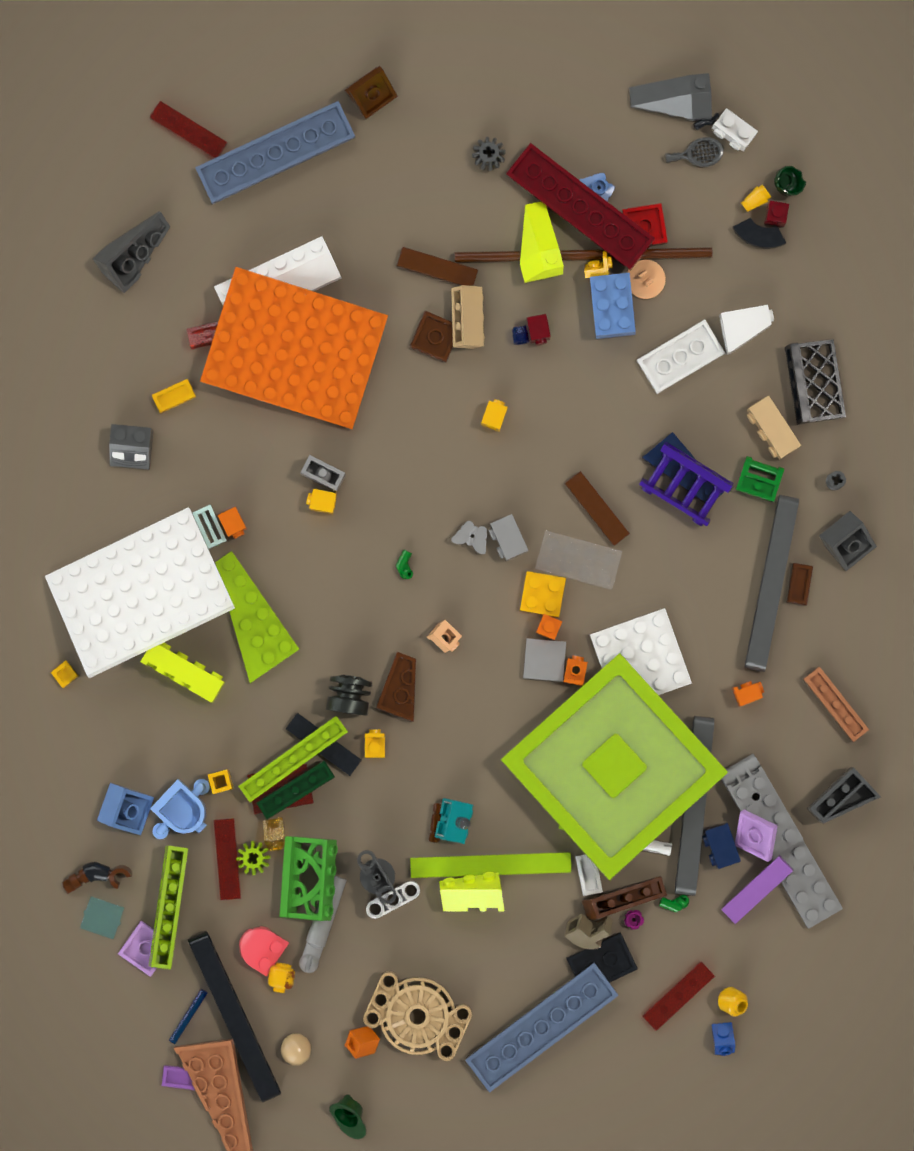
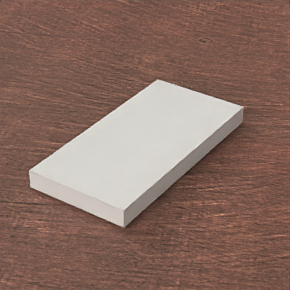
[637,320,725,394]

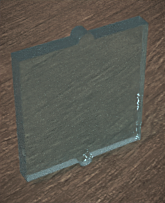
[80,896,124,939]

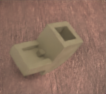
[564,914,613,949]

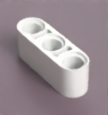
[366,881,420,919]

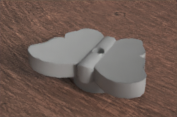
[451,521,487,554]

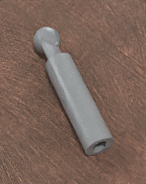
[299,876,347,973]

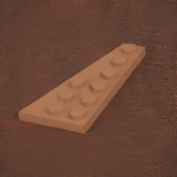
[174,1039,253,1151]

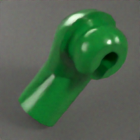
[396,549,413,580]
[659,895,689,912]

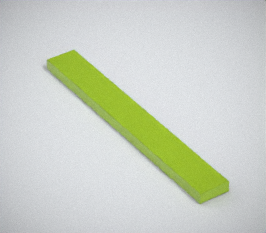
[410,852,571,878]

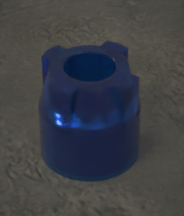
[512,326,529,345]

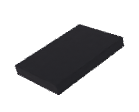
[566,932,638,983]

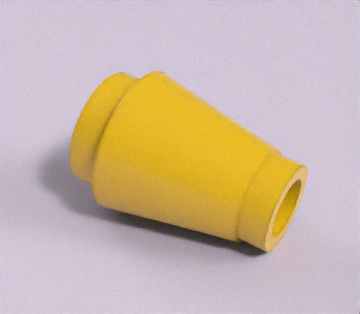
[741,185,771,212]

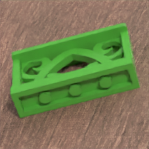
[280,836,338,921]

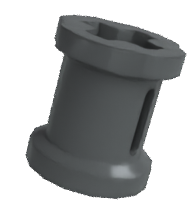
[826,471,846,490]

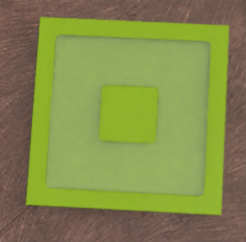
[501,653,728,880]

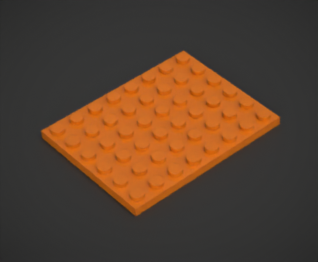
[200,267,388,429]

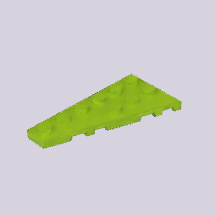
[215,551,300,683]

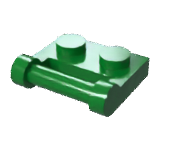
[735,456,785,502]

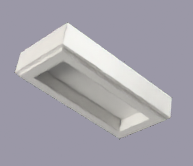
[575,854,603,896]

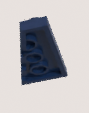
[642,432,723,503]

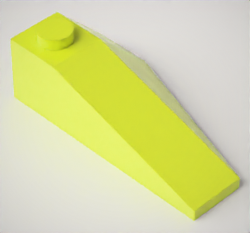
[520,201,564,283]

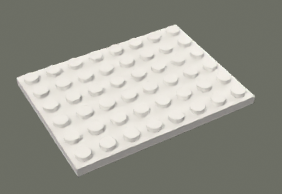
[45,507,235,678]

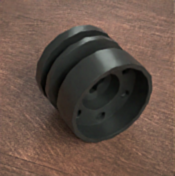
[326,675,372,716]

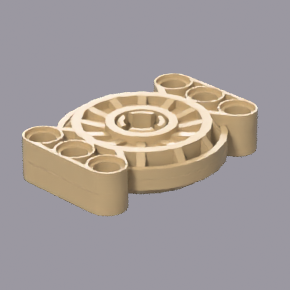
[363,971,472,1061]

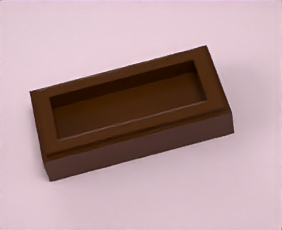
[787,563,813,606]

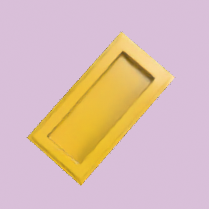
[152,379,196,414]

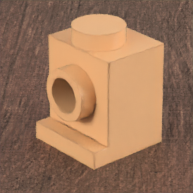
[427,620,462,653]

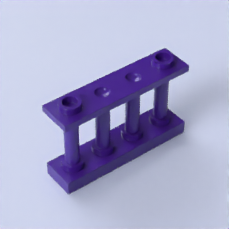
[639,442,734,526]

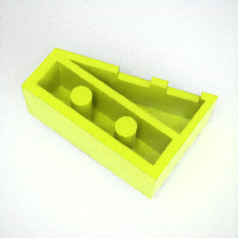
[439,872,504,911]

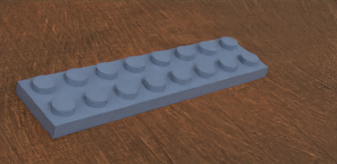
[195,101,355,204]
[465,963,619,1093]

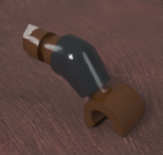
[62,862,132,894]

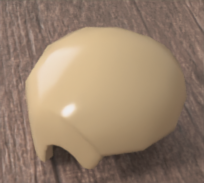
[281,1034,311,1066]

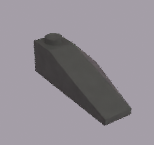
[629,73,712,121]
[93,212,170,293]

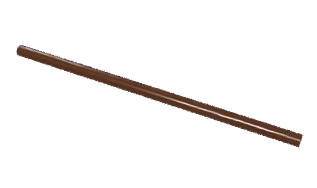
[455,248,712,262]

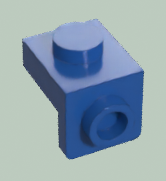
[712,1022,735,1056]

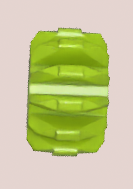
[236,841,271,875]

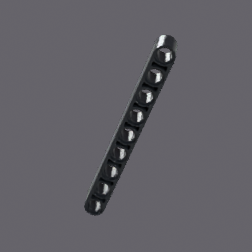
[188,931,281,1103]

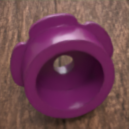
[624,910,644,930]

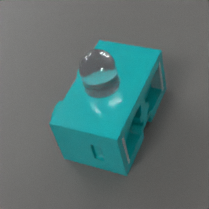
[435,798,473,844]

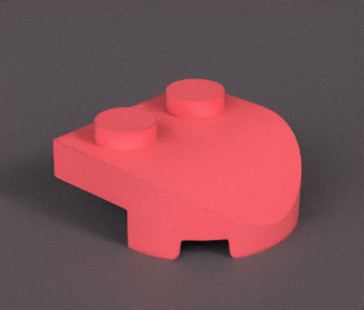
[239,926,289,976]

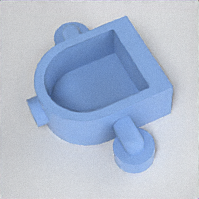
[150,779,210,839]

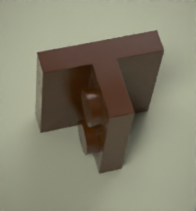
[345,66,398,119]

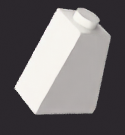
[719,305,774,355]

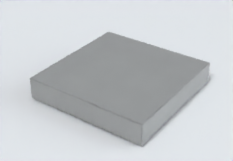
[523,638,566,682]

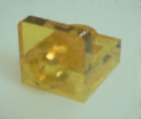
[263,817,285,851]

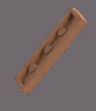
[803,667,869,742]

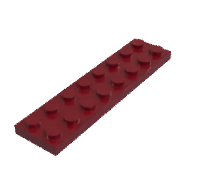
[506,143,655,271]

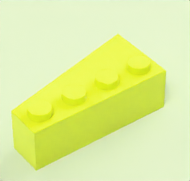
[141,643,225,703]

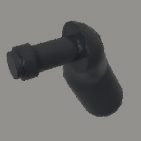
[694,113,719,130]

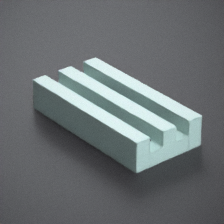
[192,505,227,549]

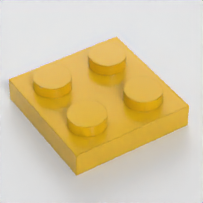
[520,571,566,618]

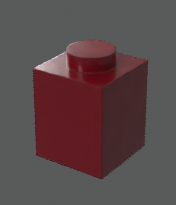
[764,200,789,227]
[526,314,551,345]

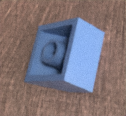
[97,783,154,835]

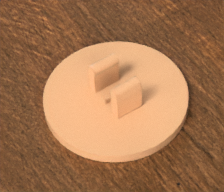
[627,260,666,299]

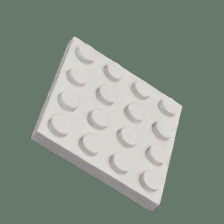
[590,608,692,695]

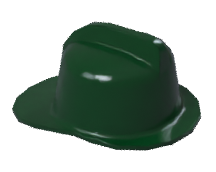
[329,1094,366,1139]

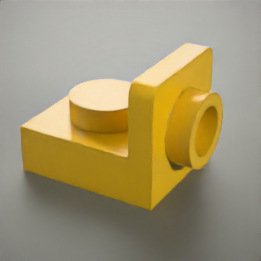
[584,251,613,278]
[365,729,385,758]

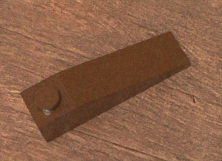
[582,876,667,920]

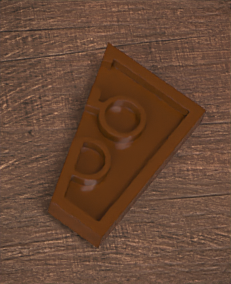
[376,652,416,722]

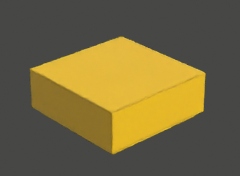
[50,660,79,688]

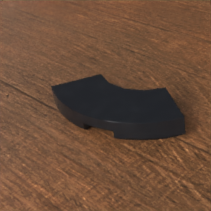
[733,218,786,249]

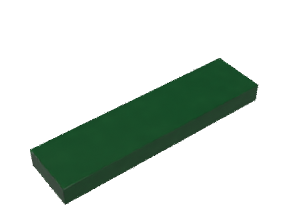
[257,760,335,820]

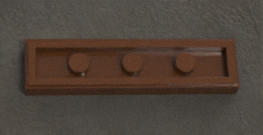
[397,247,478,286]
[565,471,630,546]

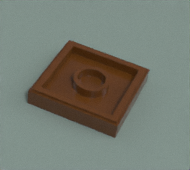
[410,311,453,363]

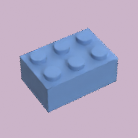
[590,273,636,339]

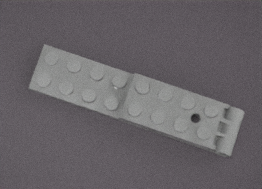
[721,754,843,929]

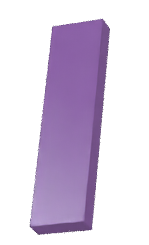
[721,855,794,924]

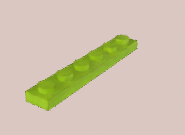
[238,716,348,802]

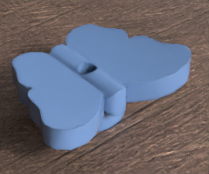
[580,173,615,201]

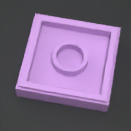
[735,810,778,862]
[118,920,157,977]

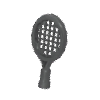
[665,137,724,167]

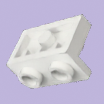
[712,108,758,152]

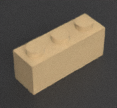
[451,285,485,349]
[747,395,801,460]

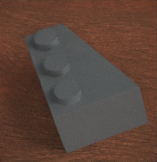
[807,767,881,823]

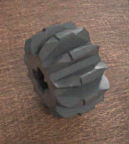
[472,137,506,171]

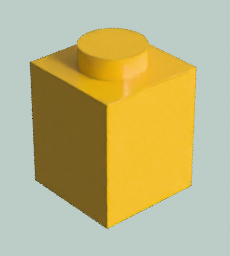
[481,399,508,432]
[306,489,337,514]
[208,769,234,794]

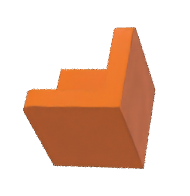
[345,1026,380,1059]

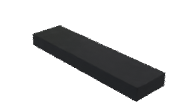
[286,713,362,776]

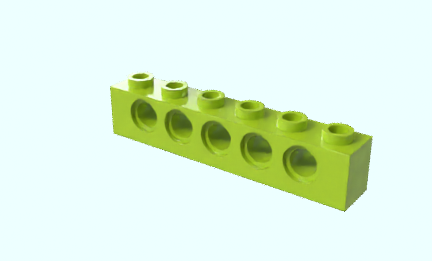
[148,846,188,969]

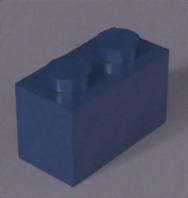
[702,823,741,869]

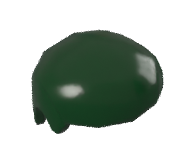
[774,166,806,196]

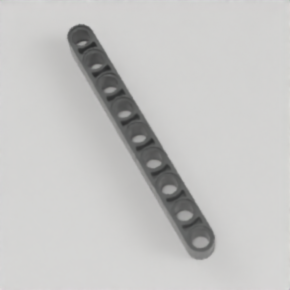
[745,495,799,672]
[675,716,715,896]

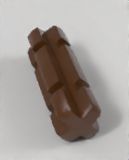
[429,803,442,843]

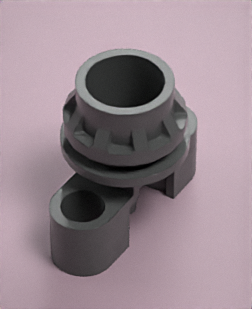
[357,850,397,904]

